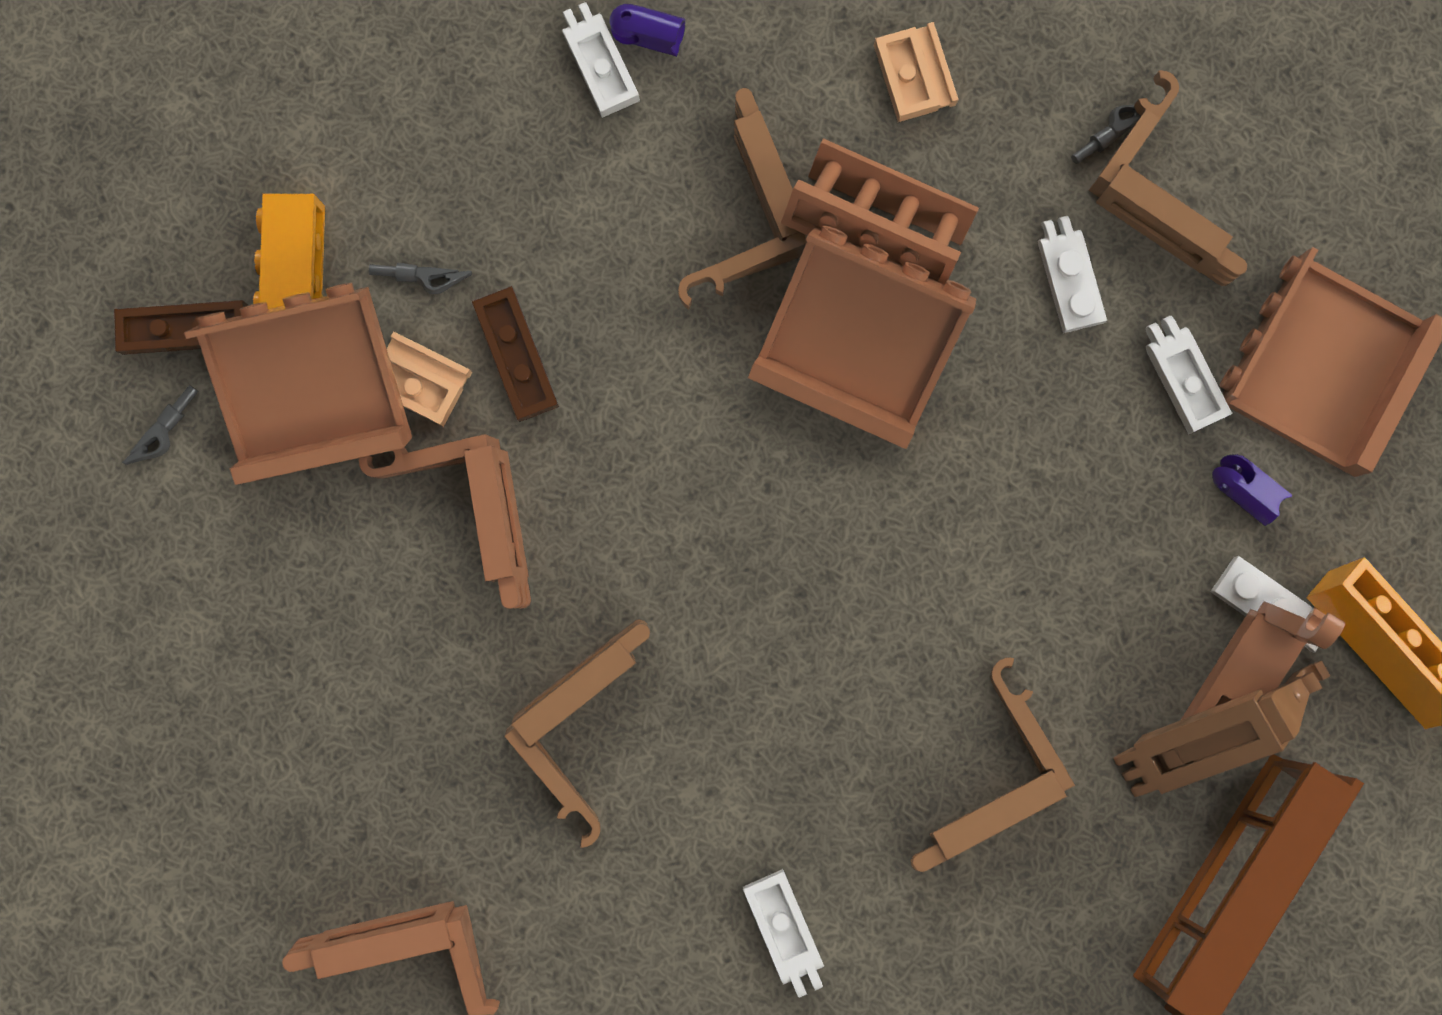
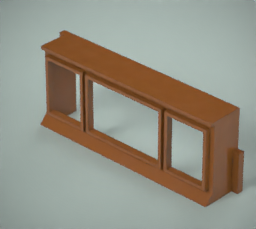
[1133,754,1364,1015]

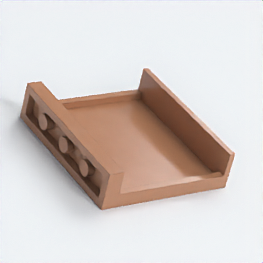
[748,226,976,449]
[1220,247,1442,477]
[184,282,412,485]

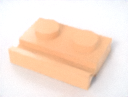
[874,22,959,122]
[387,331,472,427]

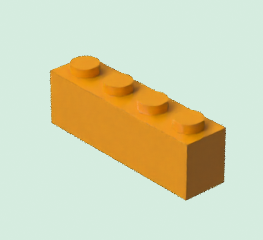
[253,194,325,309]
[1306,557,1442,729]

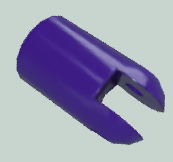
[609,4,685,57]
[1212,454,1292,526]

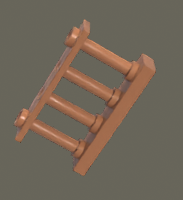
[781,138,979,285]

